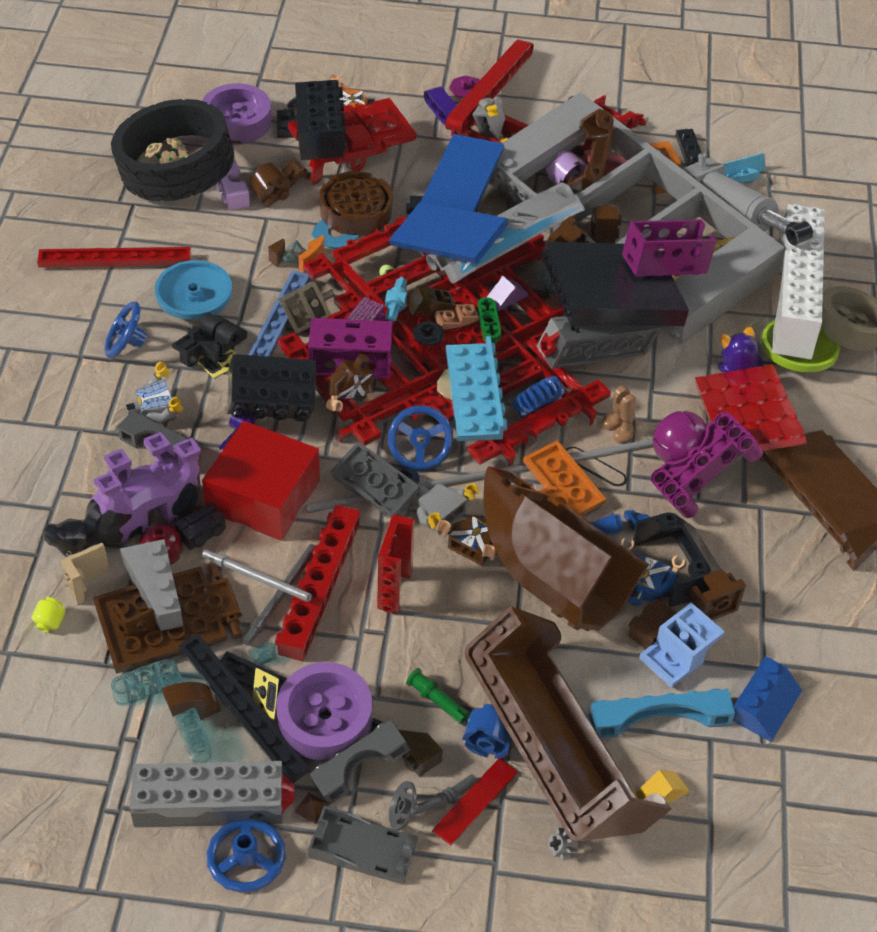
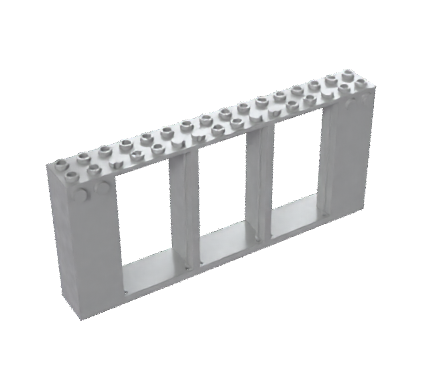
[489,92,784,344]

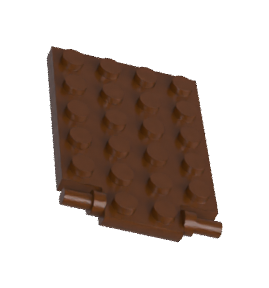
[93,564,242,674]

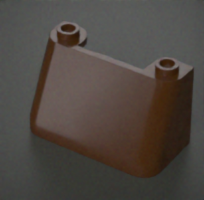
[567,109,614,192]

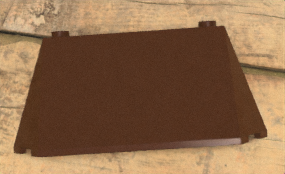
[759,430,877,571]

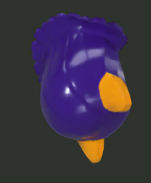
[718,327,764,373]

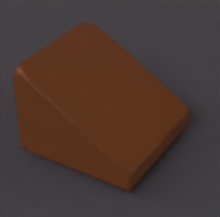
[268,239,286,267]

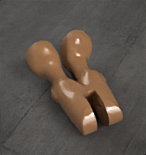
[602,385,636,444]

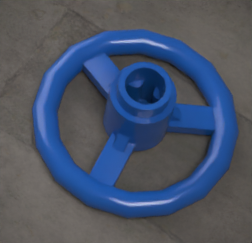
[104,301,147,358]
[388,406,453,471]
[206,820,286,893]

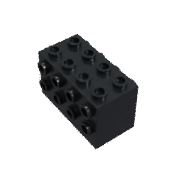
[295,80,347,160]
[227,354,316,422]

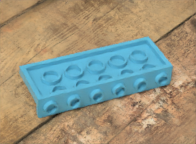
[446,336,507,441]

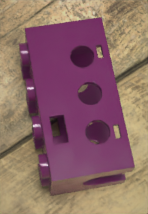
[622,219,717,277]
[308,318,392,379]

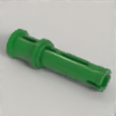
[406,668,470,725]

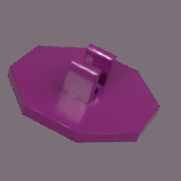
[449,75,480,98]

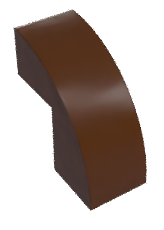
[161,682,222,720]

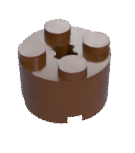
[248,163,291,207]

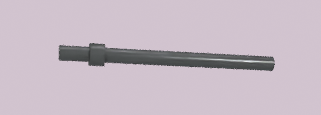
[242,544,315,646]

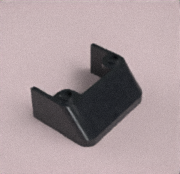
[633,512,721,607]

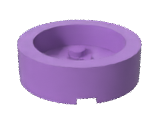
[202,83,272,143]
[276,662,373,760]

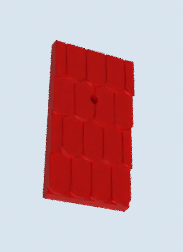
[695,364,806,451]

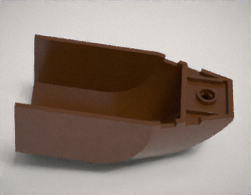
[484,466,649,631]

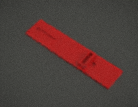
[432,758,518,846]

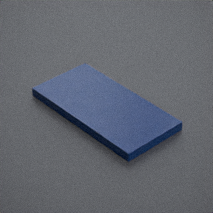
[421,134,504,212]
[389,202,509,264]

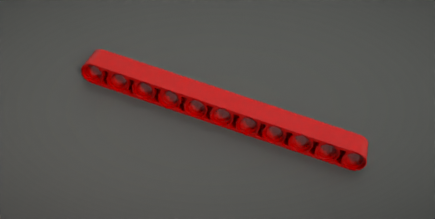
[445,39,534,133]

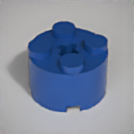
[463,704,512,758]

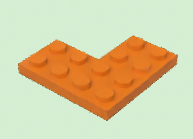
[523,440,606,516]

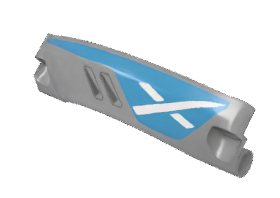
[426,182,585,284]

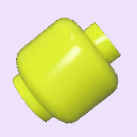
[31,597,66,633]

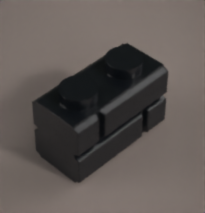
[174,502,226,550]

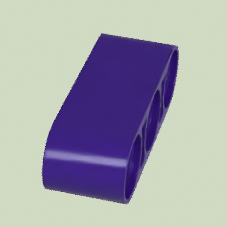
[424,86,457,125]

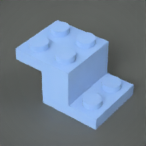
[639,603,725,688]

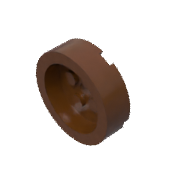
[320,171,393,235]

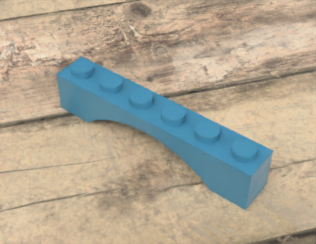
[589,688,735,738]

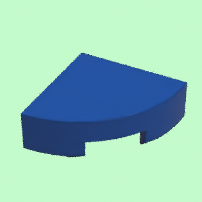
[624,510,650,531]

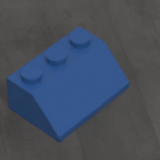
[733,656,802,742]

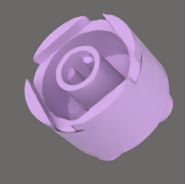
[546,150,587,191]

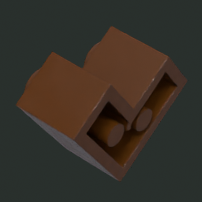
[591,206,622,243]

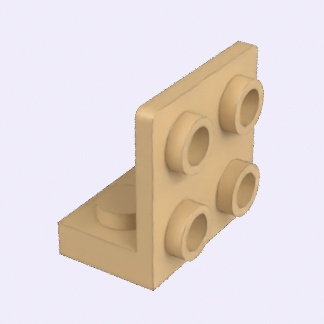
[61,543,110,605]

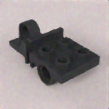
[172,312,248,367]

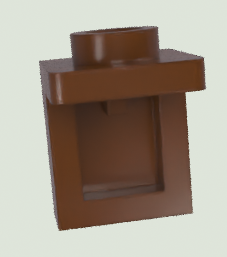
[282,160,310,188]

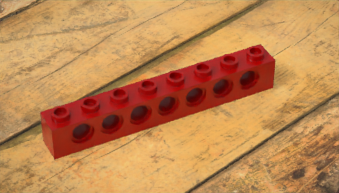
[275,505,360,662]

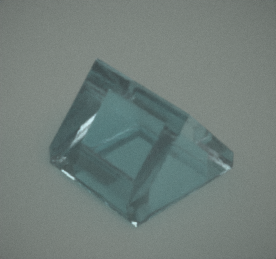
[282,240,306,264]
[248,642,277,666]

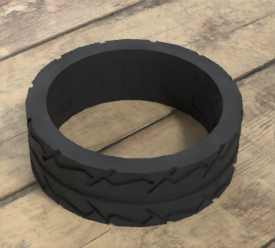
[111,99,235,201]

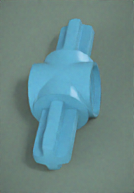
[385,277,408,323]

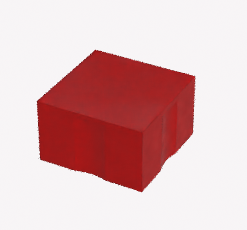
[202,420,320,541]

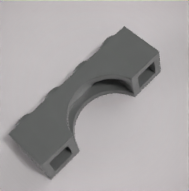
[117,411,201,461]
[310,720,410,805]

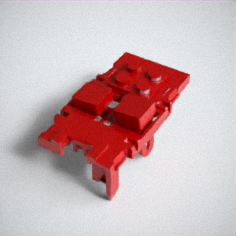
[288,98,417,185]

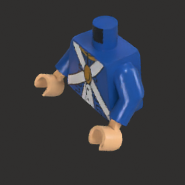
[621,538,686,606]

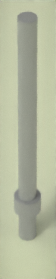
[202,549,312,602]

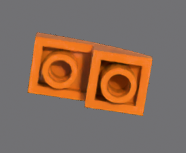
[298,235,325,273]

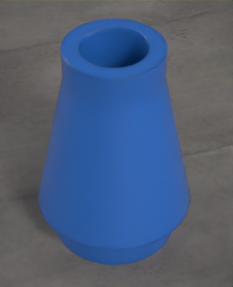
[590,513,623,534]

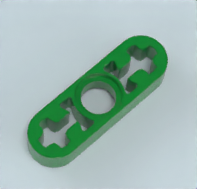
[477,297,501,344]

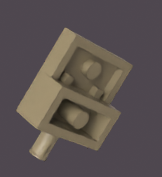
[278,281,335,334]

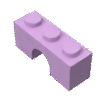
[217,159,250,211]

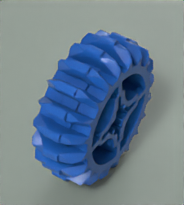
[512,376,565,418]

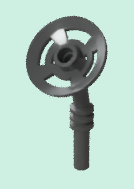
[389,774,477,830]

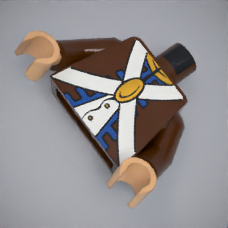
[325,354,375,412]
[435,516,498,567]

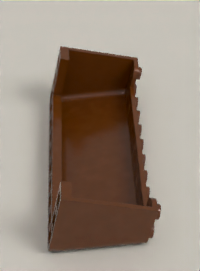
[465,606,672,842]

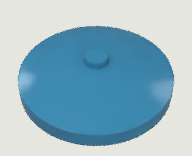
[155,260,233,320]

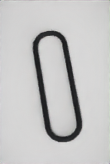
[565,447,627,486]

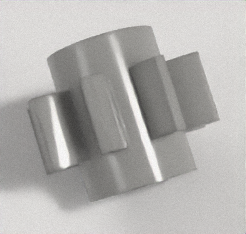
[548,828,579,859]

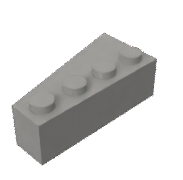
[120,539,183,631]

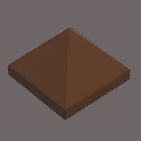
[295,792,329,824]

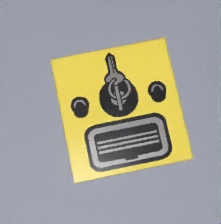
[197,349,236,378]
[252,668,279,719]

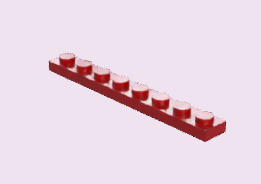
[37,247,191,268]

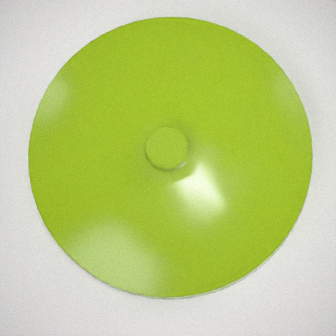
[761,320,841,372]

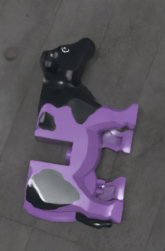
[42,432,201,557]

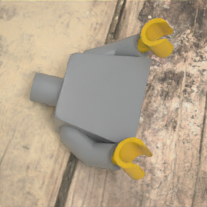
[473,98,508,142]
[417,483,480,534]

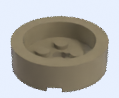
[821,286,877,352]

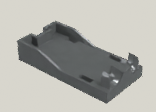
[330,441,421,519]
[308,806,418,885]

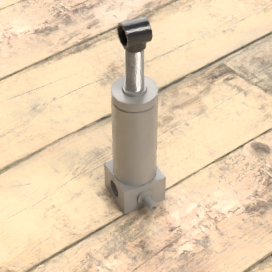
[682,153,813,246]

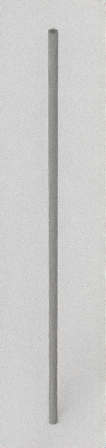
[306,439,653,513]

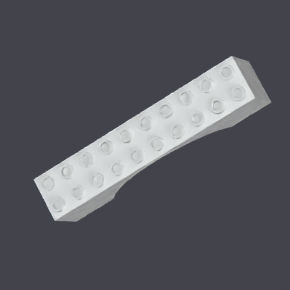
[772,204,825,359]

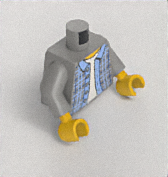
[125,362,183,424]

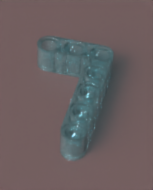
[111,659,211,763]

